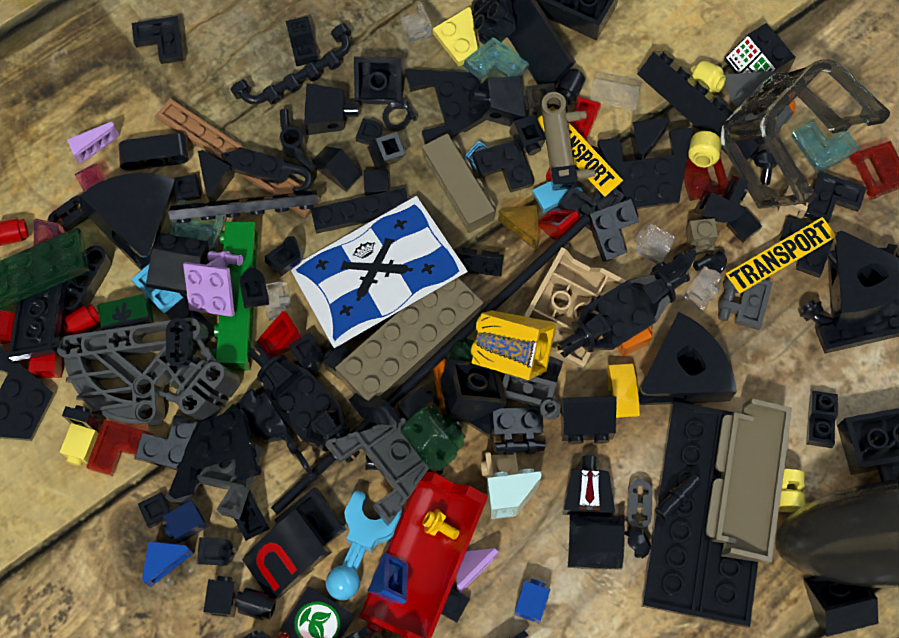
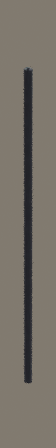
[271,214,591,515]

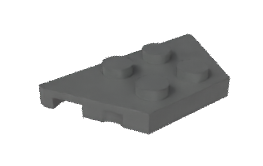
[724,71,793,151]

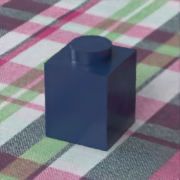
[163,500,208,543]

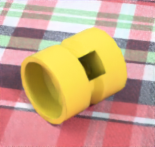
[779,469,806,512]

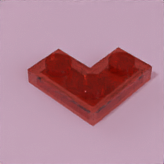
[86,419,155,477]

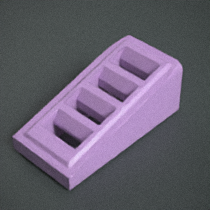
[67,122,120,164]

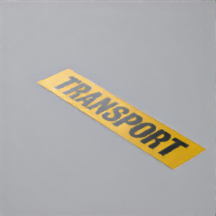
[537,106,623,197]

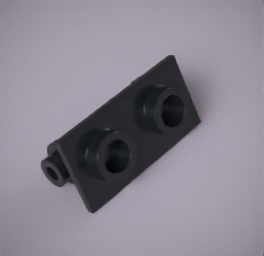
[455,247,504,277]

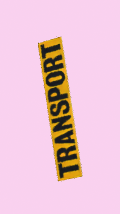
[726,217,836,294]

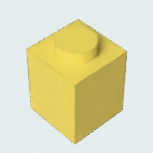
[60,423,102,466]

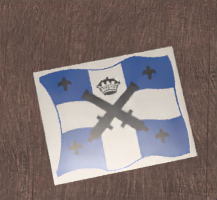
[291,196,468,348]

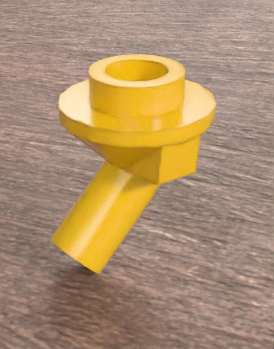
[422,509,459,540]

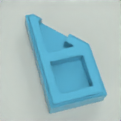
[532,181,583,213]

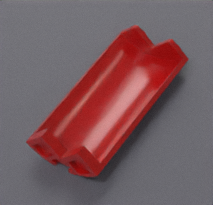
[358,472,488,638]

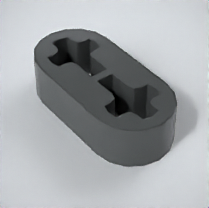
[626,480,653,530]

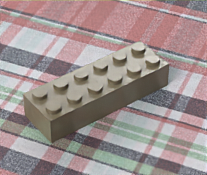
[335,278,483,401]

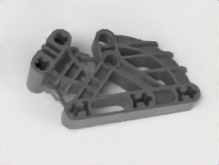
[57,318,241,427]

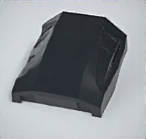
[471,0,515,45]
[567,514,625,570]

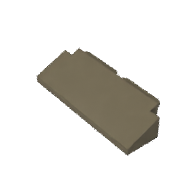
[705,398,792,563]

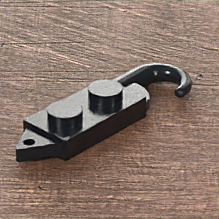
[221,147,313,192]

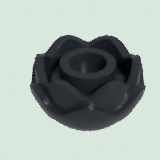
[625,527,651,559]

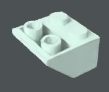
[487,469,541,519]

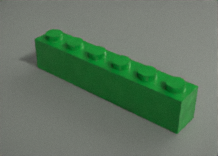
[213,222,258,370]

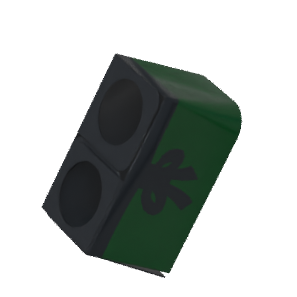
[97,294,154,330]

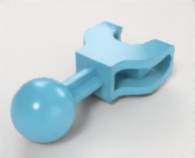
[326,490,402,600]

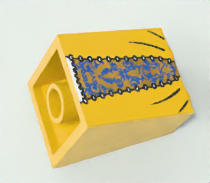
[471,310,557,380]

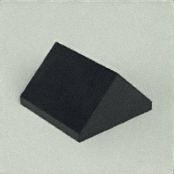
[354,56,403,104]

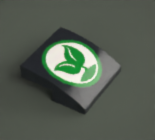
[278,586,355,638]

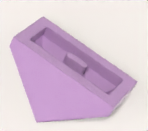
[457,548,499,593]

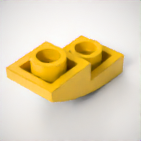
[607,363,640,418]

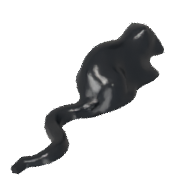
[239,388,316,481]

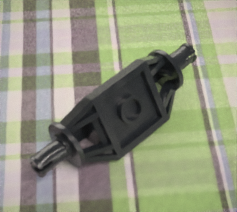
[556,266,690,358]
[249,344,360,463]

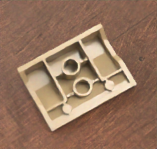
[524,247,626,368]

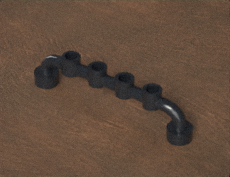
[230,23,351,105]

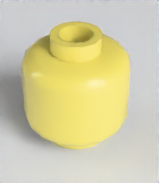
[690,61,726,94]
[688,131,722,167]

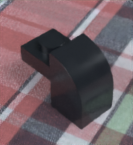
[695,176,749,223]

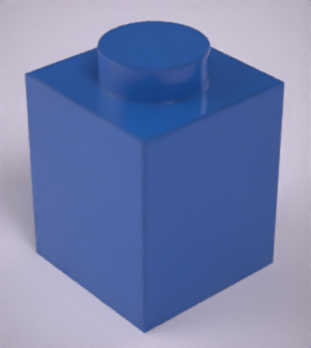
[514,579,550,624]

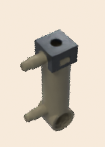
[541,92,595,191]

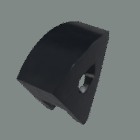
[80,173,175,270]
[827,231,899,330]
[638,312,737,405]

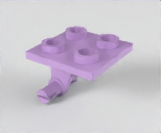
[183,251,243,317]

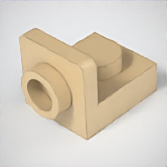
[481,452,518,478]

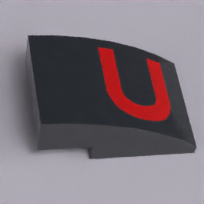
[242,509,332,599]

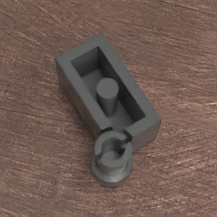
[502,373,561,420]

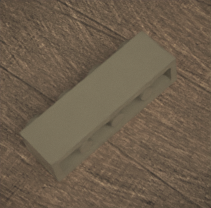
[422,133,496,233]

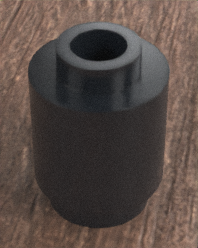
[555,69,586,105]
[235,587,277,621]

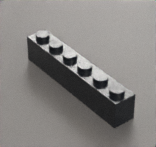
[637,50,767,167]

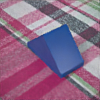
[142,542,194,587]
[367,553,408,604]

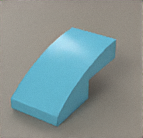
[131,264,183,315]

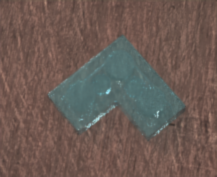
[463,37,529,80]
[791,121,860,174]

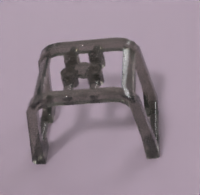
[720,59,890,209]

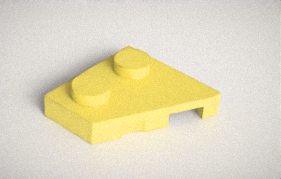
[433,7,478,67]

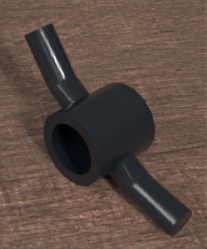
[279,109,316,172]

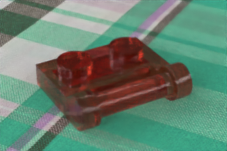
[849,141,899,200]
[683,153,730,201]

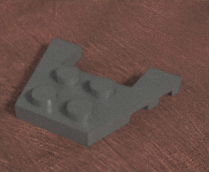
[325,418,436,526]
[165,443,262,519]

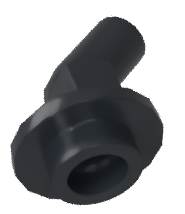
[753,149,778,185]
[693,251,727,275]
[799,300,834,326]

